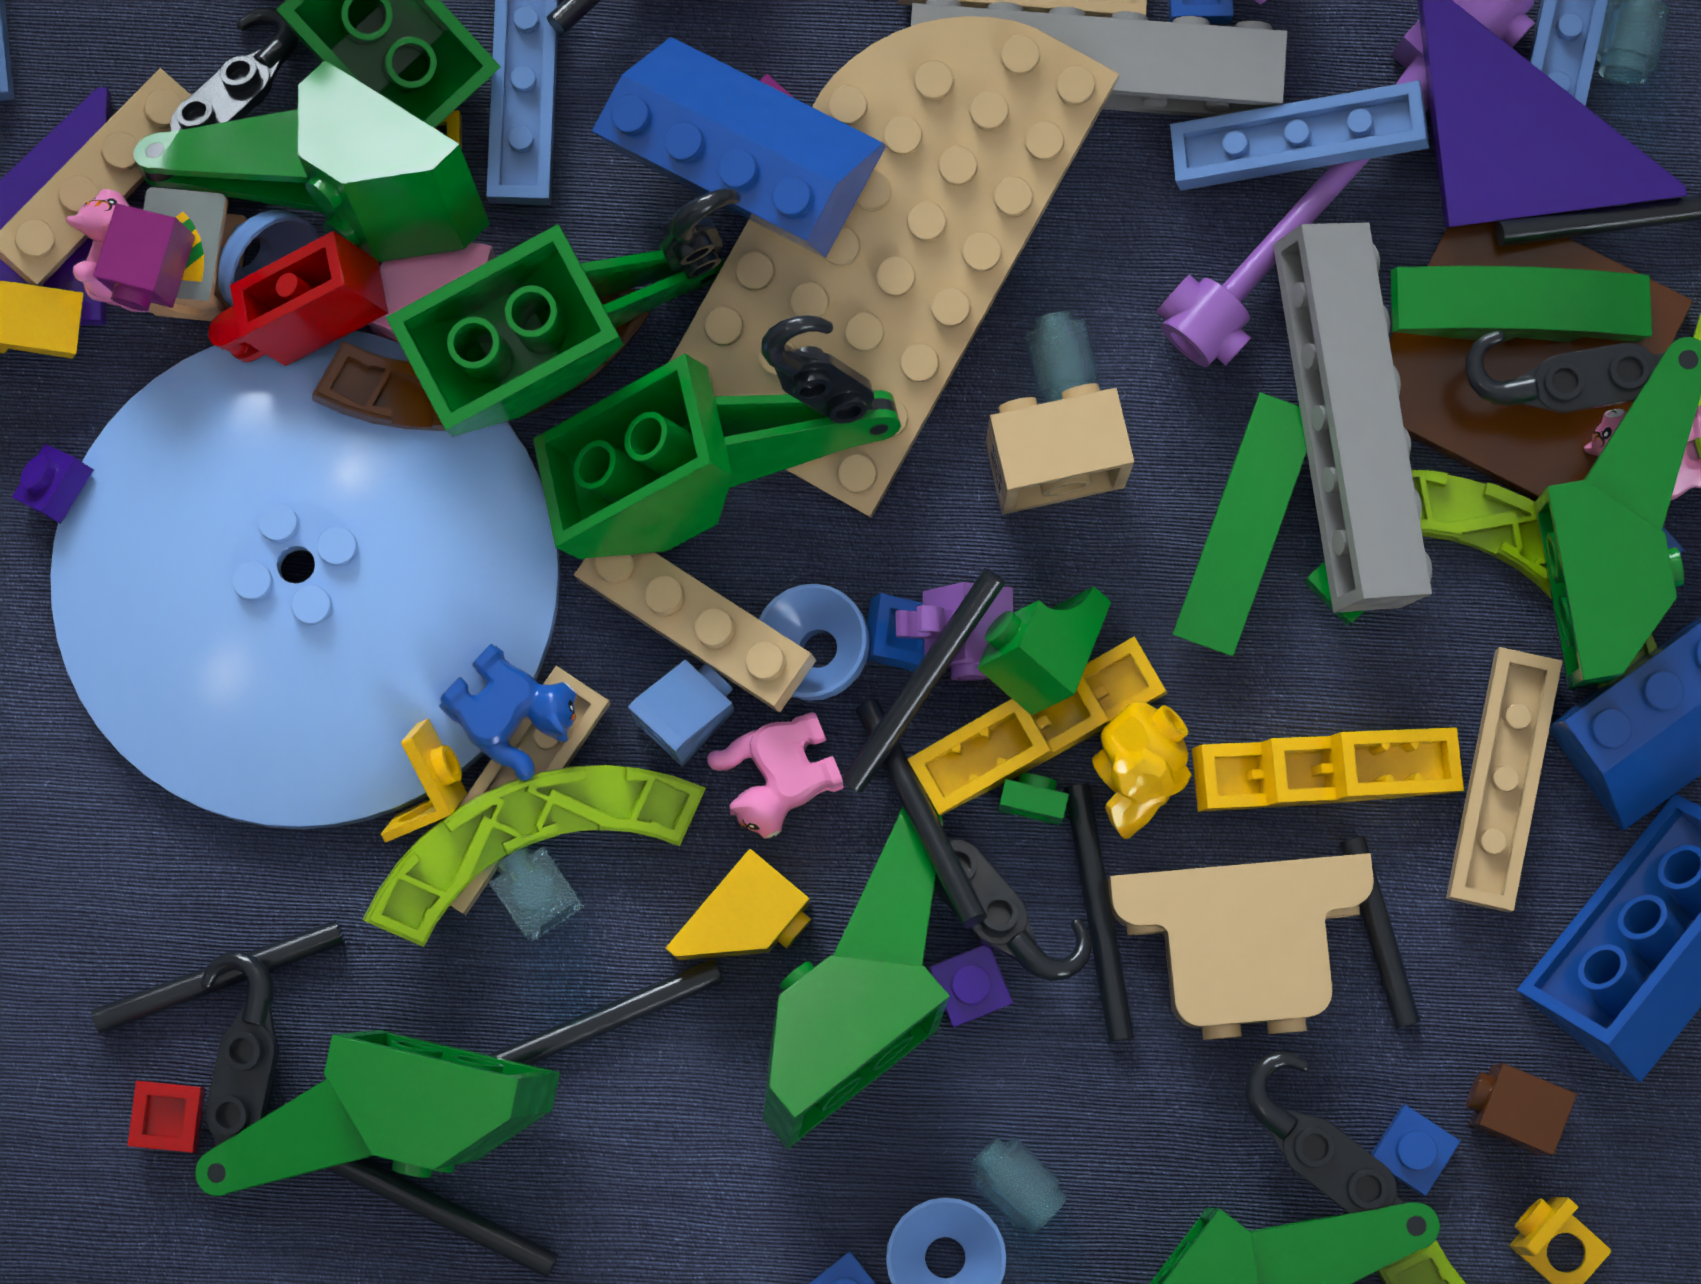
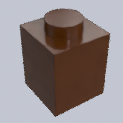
[1466,1063,1577,1156]

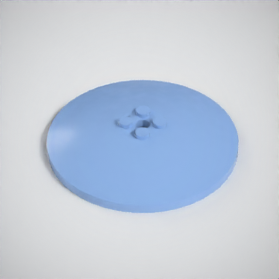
[50,331,560,829]

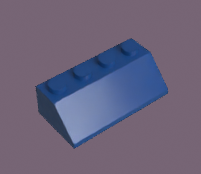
[592,37,886,258]
[1549,615,1701,831]
[1517,794,1701,1083]

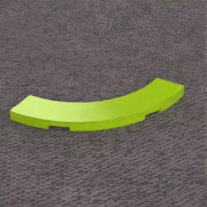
[1411,470,1657,689]
[362,765,706,947]

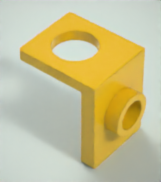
[381,719,468,843]
[1509,1197,1611,1284]

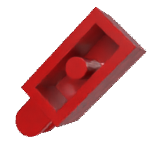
[208,231,389,366]

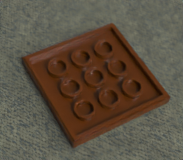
[1389,217,1693,501]

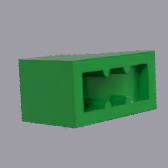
[977,586,1111,715]

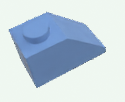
[628,660,735,767]

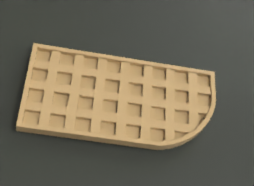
[669,16,1119,518]

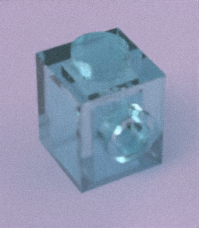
[489,846,585,942]

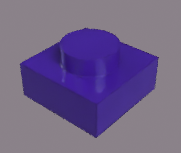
[12,443,94,524]
[928,945,1013,1028]

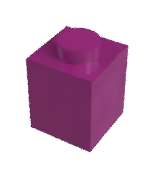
[93,203,195,311]

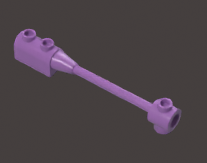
[1156,0,1535,367]

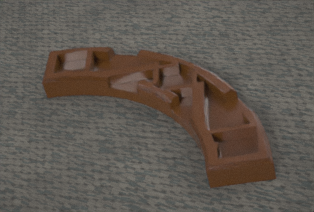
[312,289,653,431]

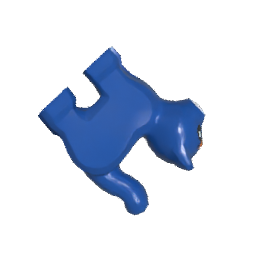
[439,644,577,781]

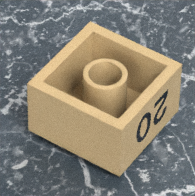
[985,383,1134,515]

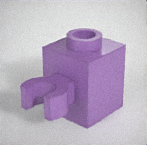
[896,582,1013,681]

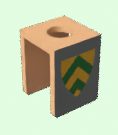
[143,187,247,321]

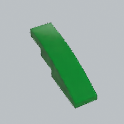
[1391,266,1652,343]
[1172,392,1307,656]

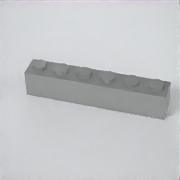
[911,0,1287,117]
[1273,222,1432,613]

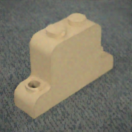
[1108,853,1374,1040]

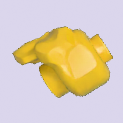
[1092,702,1191,839]

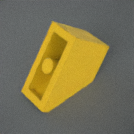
[666,849,812,961]

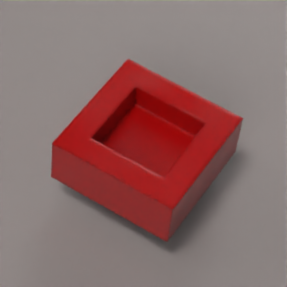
[127,1081,205,1153]

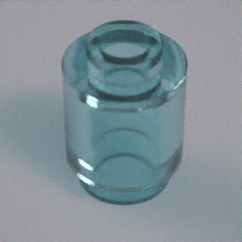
[1596,0,1670,85]
[1025,311,1099,402]
[970,1137,1068,1234]

